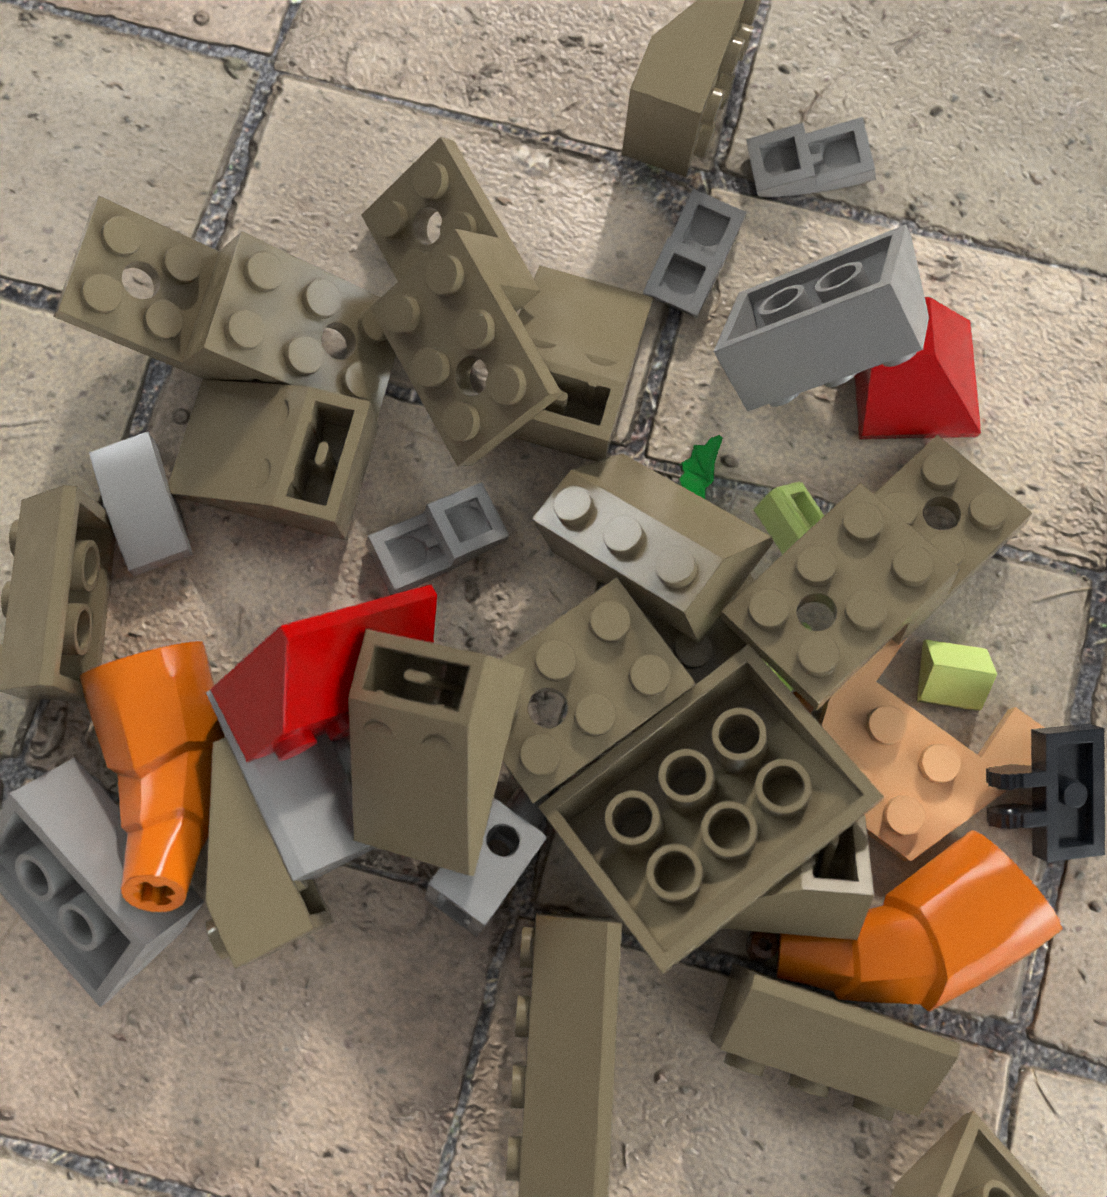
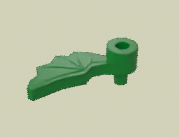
[678,435,723,499]

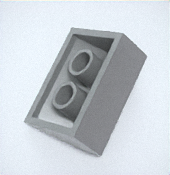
[713,224,929,411]
[206,690,376,881]
[0,757,204,1007]

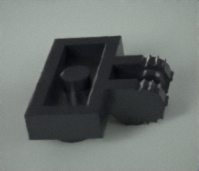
[986,723,1105,862]

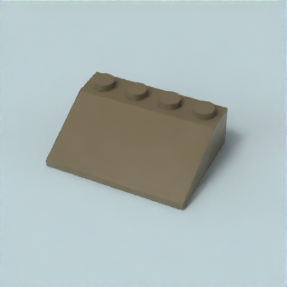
[538,644,884,975]

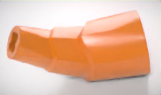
[79,641,225,912]
[777,830,1063,1012]

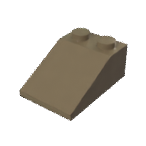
[205,737,334,969]

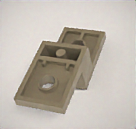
[361,137,562,467]
[53,196,396,419]
[721,435,1032,710]
[500,574,754,804]

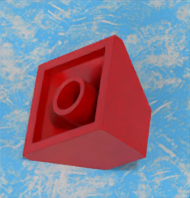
[854,297,981,440]

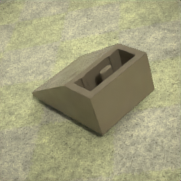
[622,0,761,177]
[509,265,654,462]
[168,379,379,540]
[348,629,525,876]
[722,815,874,940]

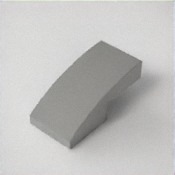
[746,117,876,197]
[643,189,747,318]
[89,431,193,576]
[365,482,510,595]

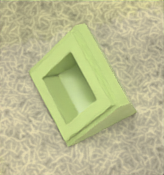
[753,481,824,554]
[917,639,997,711]

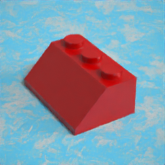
[210,584,437,763]

